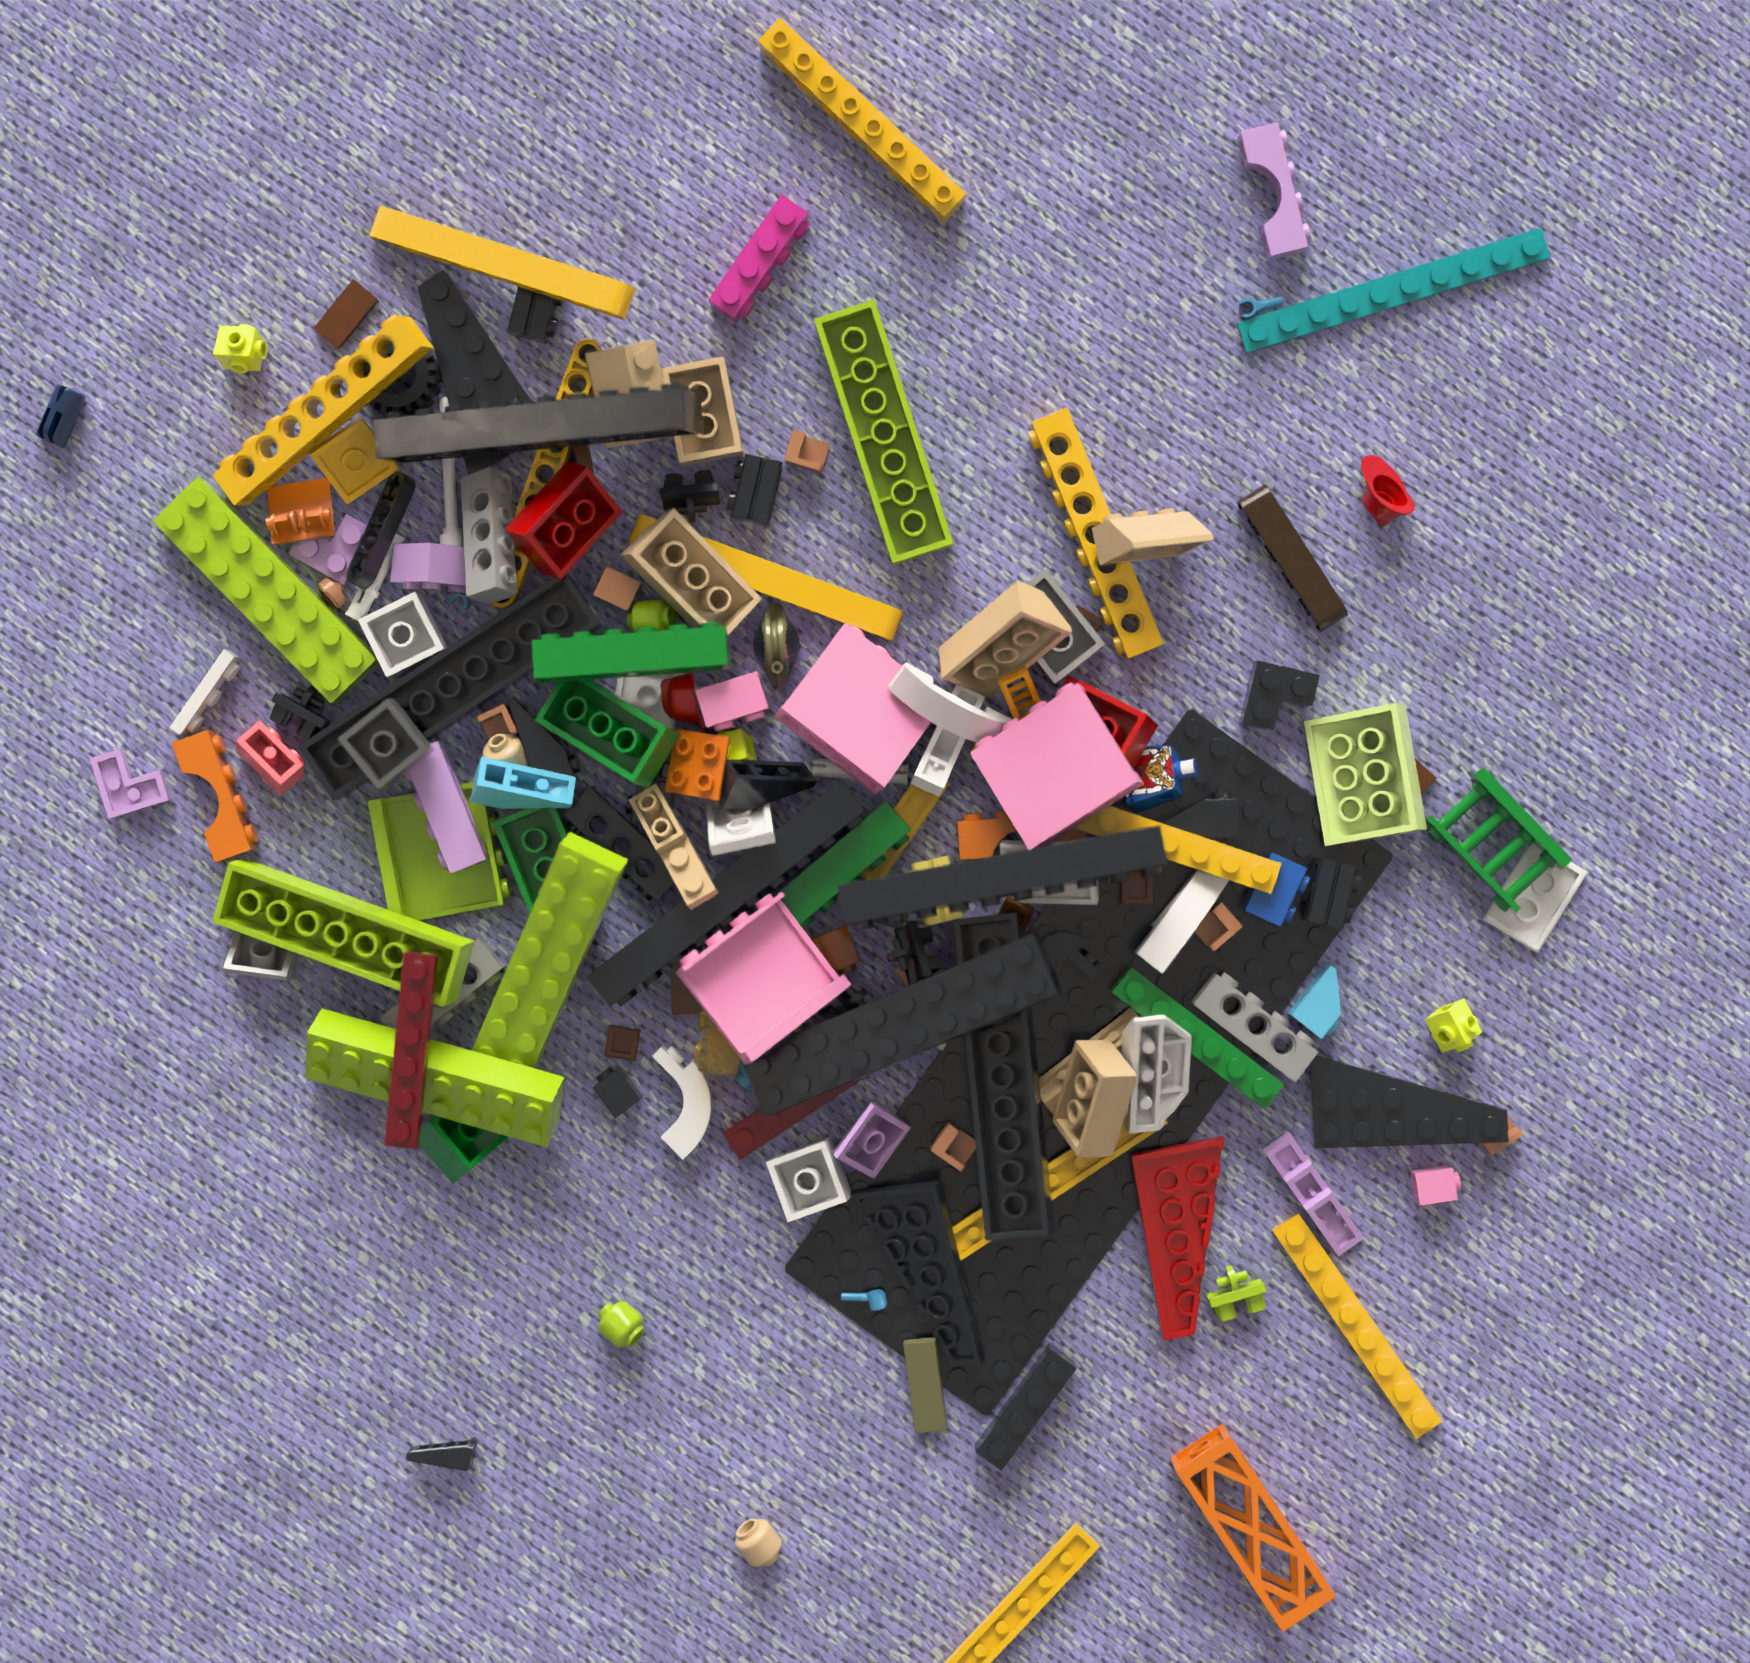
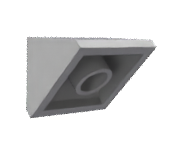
[223,931,299,981]

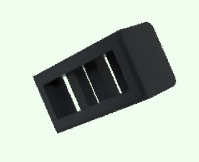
[406,1440,476,1471]

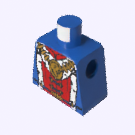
[1126,746,1198,813]

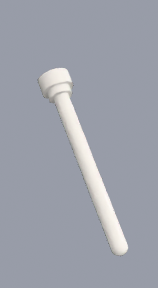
[439,397,464,547]

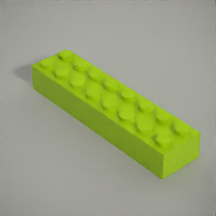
[814,299,954,566]
[153,476,380,705]
[472,832,628,1069]
[212,858,475,1007]
[305,1008,564,1147]

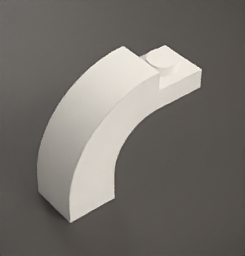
[910,684,985,797]
[652,1045,713,1159]

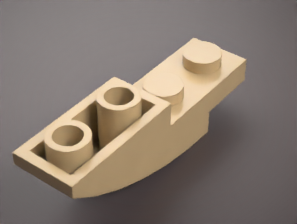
[629,784,719,910]

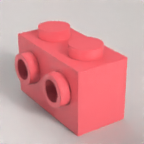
[236,720,305,796]

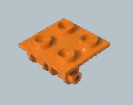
[266,478,335,545]
[665,729,730,801]

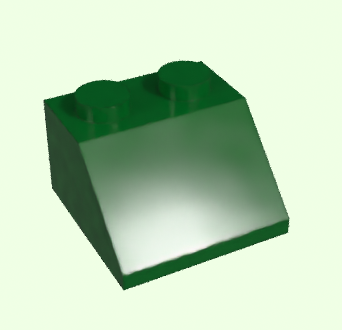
[420,1116,508,1184]

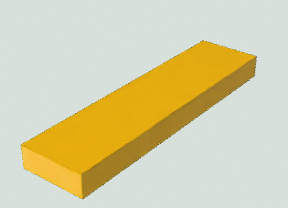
[859,782,950,880]

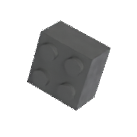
[338,698,434,790]

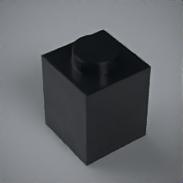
[593,1066,643,1118]

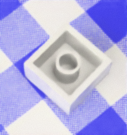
[358,592,447,679]
[766,1136,852,1222]

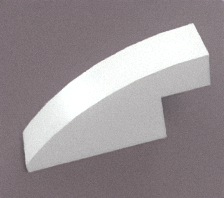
[1135,869,1229,973]

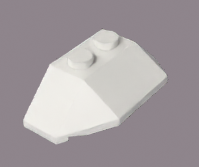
[1121,1015,1192,1134]

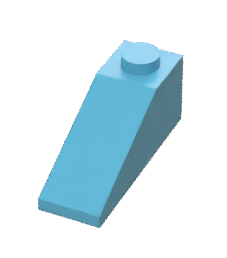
[470,757,576,809]

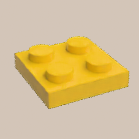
[308,416,399,505]

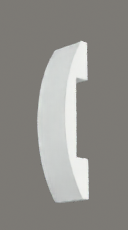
[888,662,1012,742]

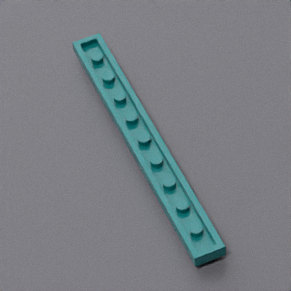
[1237,227,1551,354]

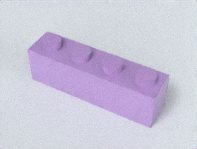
[404,741,490,874]

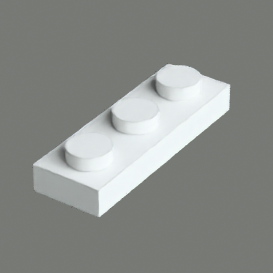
[170,649,240,735]

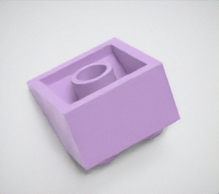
[833,1098,911,1179]

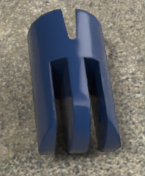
[36,384,86,448]

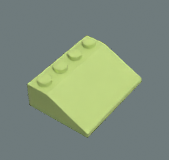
[1304,703,1427,846]

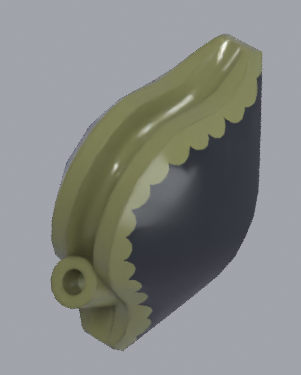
[753,603,800,686]

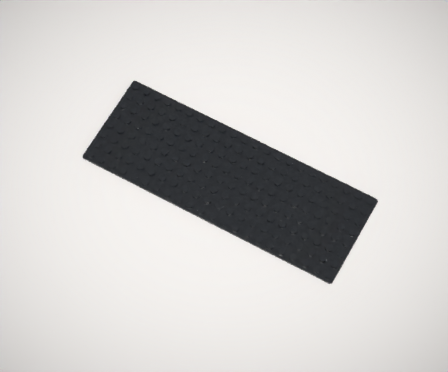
[785,710,1392,1415]

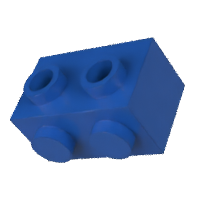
[1245,853,1310,928]

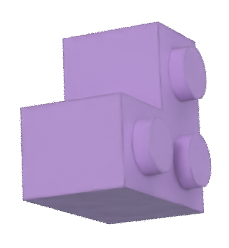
[391,543,466,594]

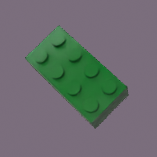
[535,680,681,789]
[493,808,570,914]

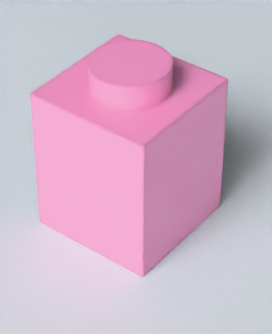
[1410,1165,1461,1205]

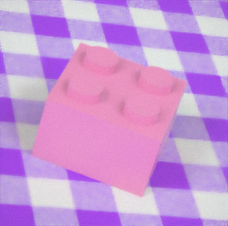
[695,671,771,732]

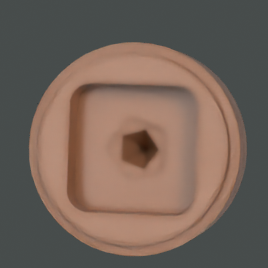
[317,578,347,609]

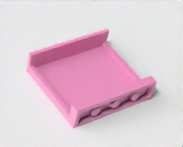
[774,623,931,795]
[970,683,1144,849]
[676,892,852,1065]

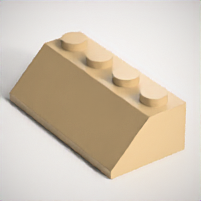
[621,508,762,635]
[939,581,1072,698]

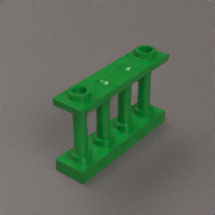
[1426,767,1573,913]

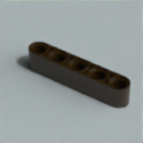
[1237,485,1348,632]

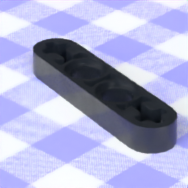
[346,471,416,589]

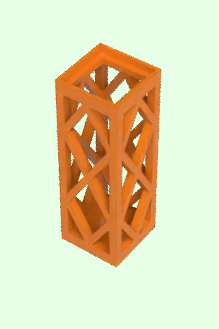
[1170,1423,1336,1632]

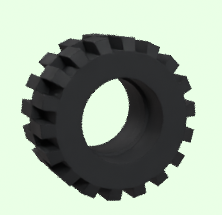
[363,341,442,415]

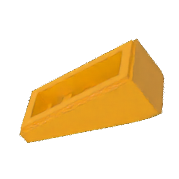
[996,666,1041,720]

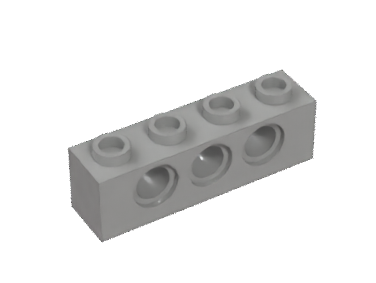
[461,467,517,605]
[380,937,506,1029]
[1190,972,1318,1082]

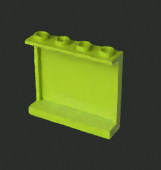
[368,782,511,921]

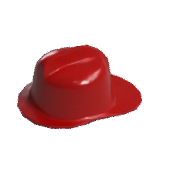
[1361,455,1415,526]
[660,673,705,733]

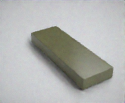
[903,1338,948,1433]

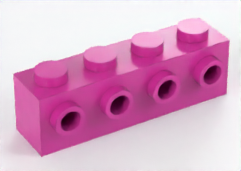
[708,194,810,323]

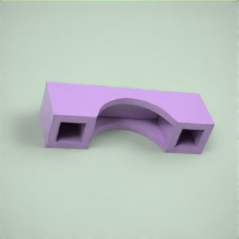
[1237,122,1311,261]

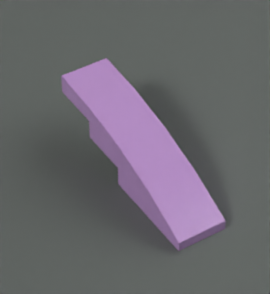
[1262,1132,1364,1257]

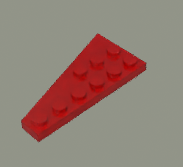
[1130,1136,1225,1341]

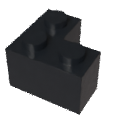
[1239,660,1320,731]

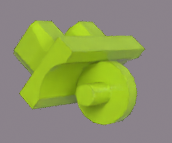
[1206,1265,1267,1322]

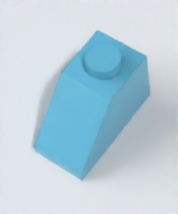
[1288,964,1341,1039]

